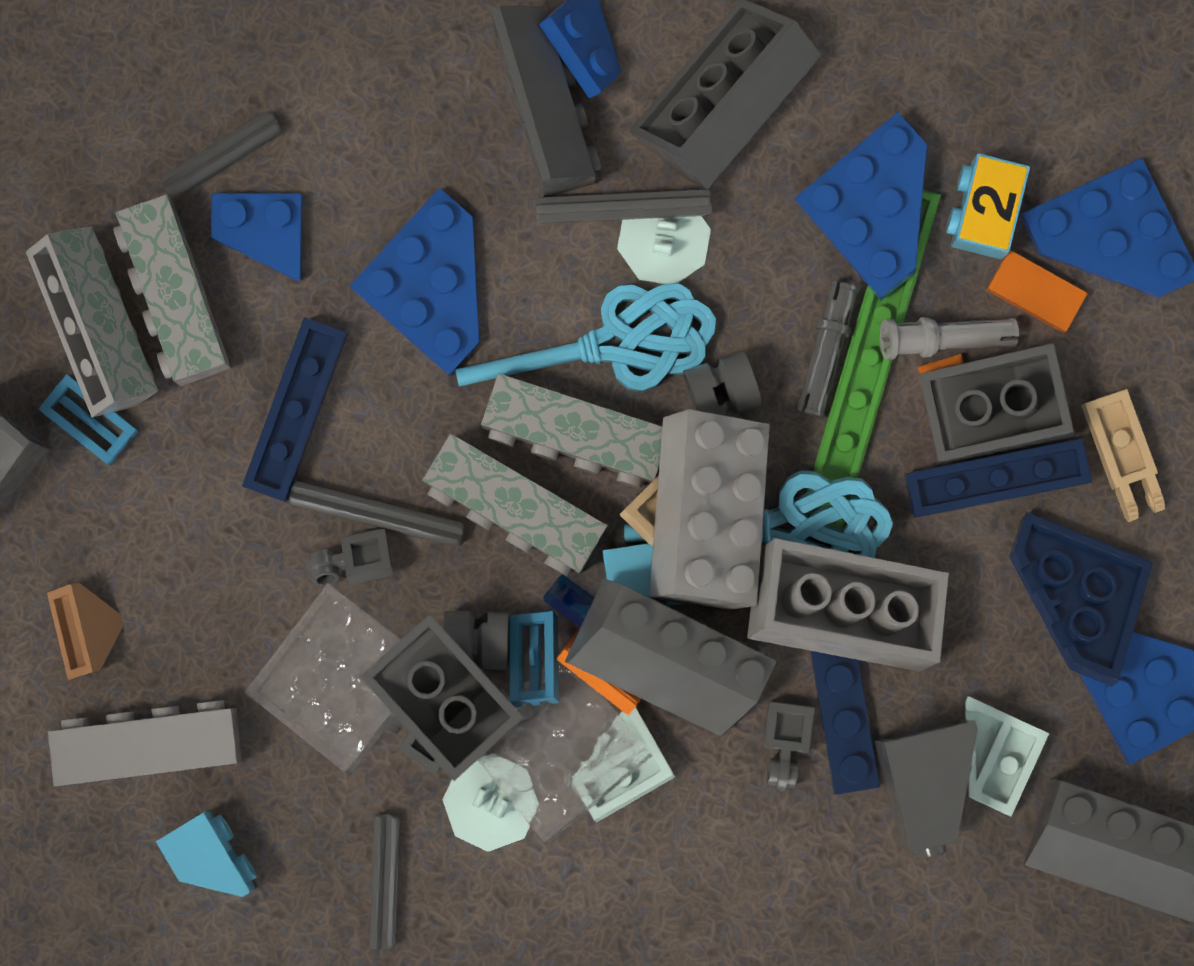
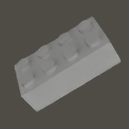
[649,409,770,610]
[747,538,949,672]

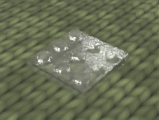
[245,583,401,775]
[478,655,653,845]

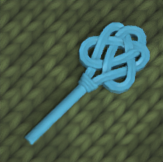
[455,283,716,393]
[624,471,893,558]

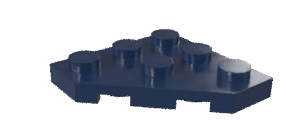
[1009,512,1153,687]

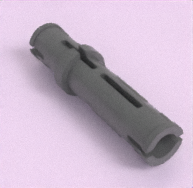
[796,281,859,418]

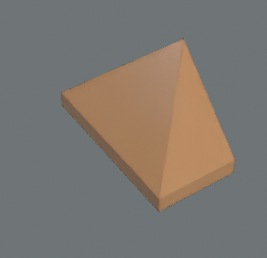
[47,582,123,680]

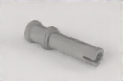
[879,317,1019,360]

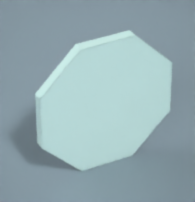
[617,216,711,284]
[442,754,540,852]

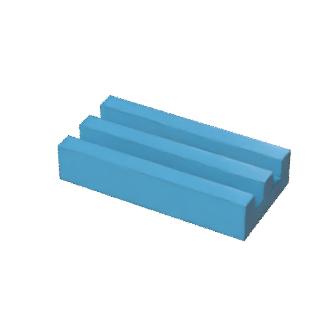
[38,374,138,466]
[510,611,559,707]

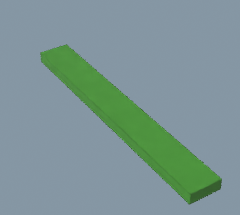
[806,190,941,530]

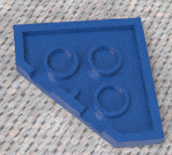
[795,112,927,301]
[1020,158,1194,298]
[350,188,480,377]
[1078,632,1194,765]

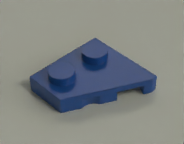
[539,0,622,99]
[211,193,303,281]

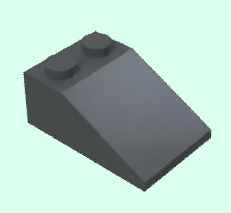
[919,343,1076,463]
[360,614,524,781]

